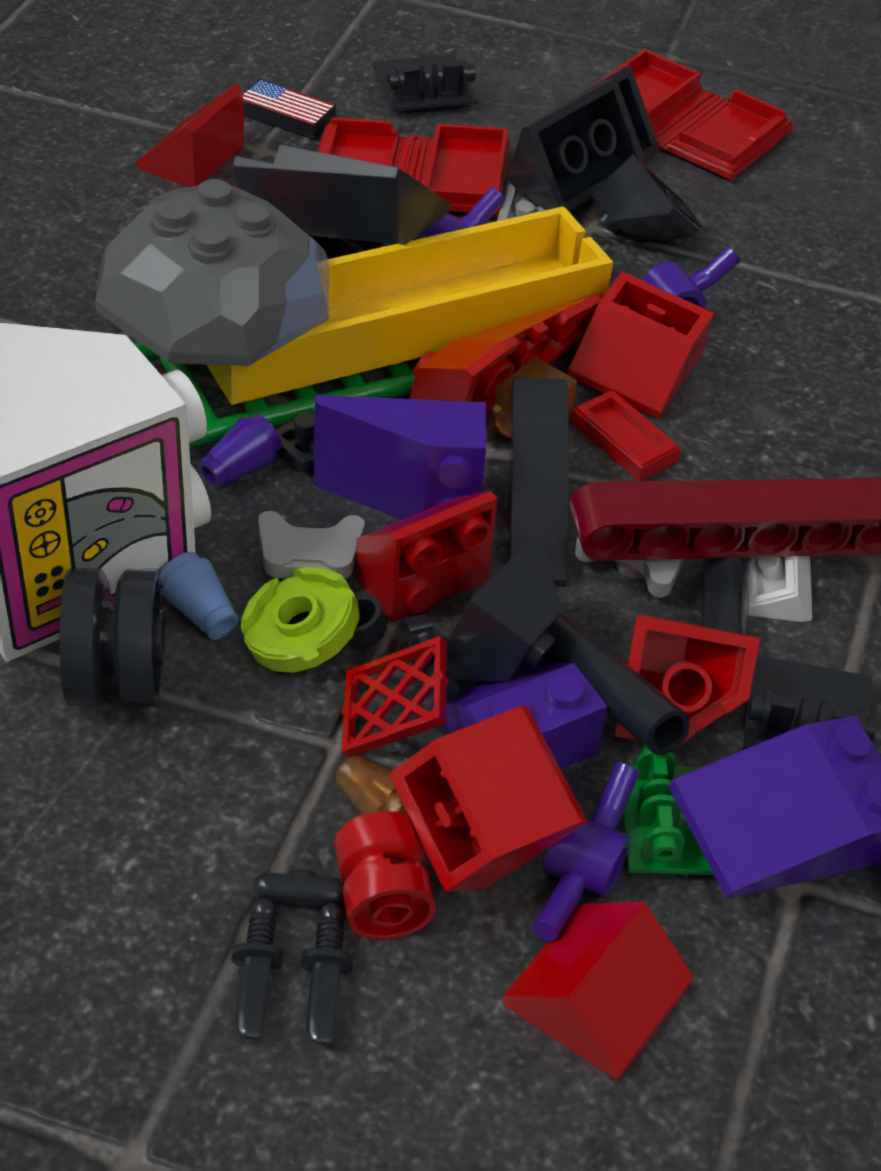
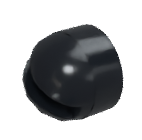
[349,594,387,647]

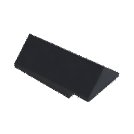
[507,65,660,212]
[233,145,452,245]

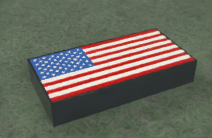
[243,79,336,139]

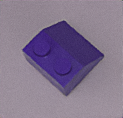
[431,662,608,769]

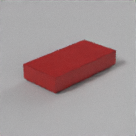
[571,390,682,481]

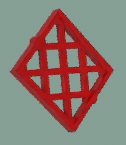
[341,636,449,758]

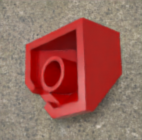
[615,613,760,744]

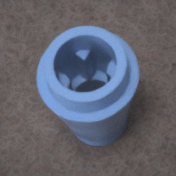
[160,552,239,640]

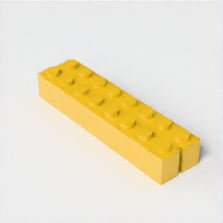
[206,206,613,405]

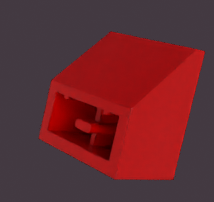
[567,271,714,419]
[355,491,497,623]
[388,706,588,892]

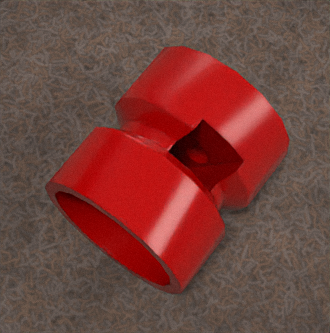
[334,811,436,940]

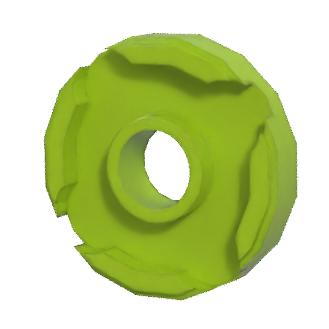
[241,567,359,673]

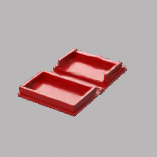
[586,49,794,180]
[317,117,510,215]

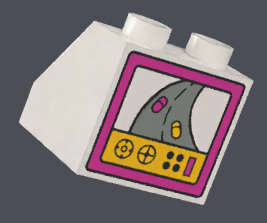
[0,323,211,662]

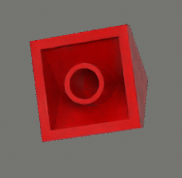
[135,83,245,187]
[502,902,694,1081]

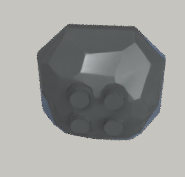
[95,179,329,366]

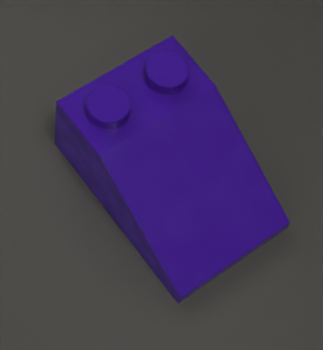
[314,395,486,520]
[669,716,881,899]

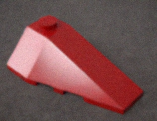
[409,294,601,414]

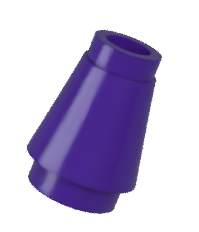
[198,414,282,489]

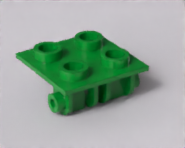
[623,746,714,875]

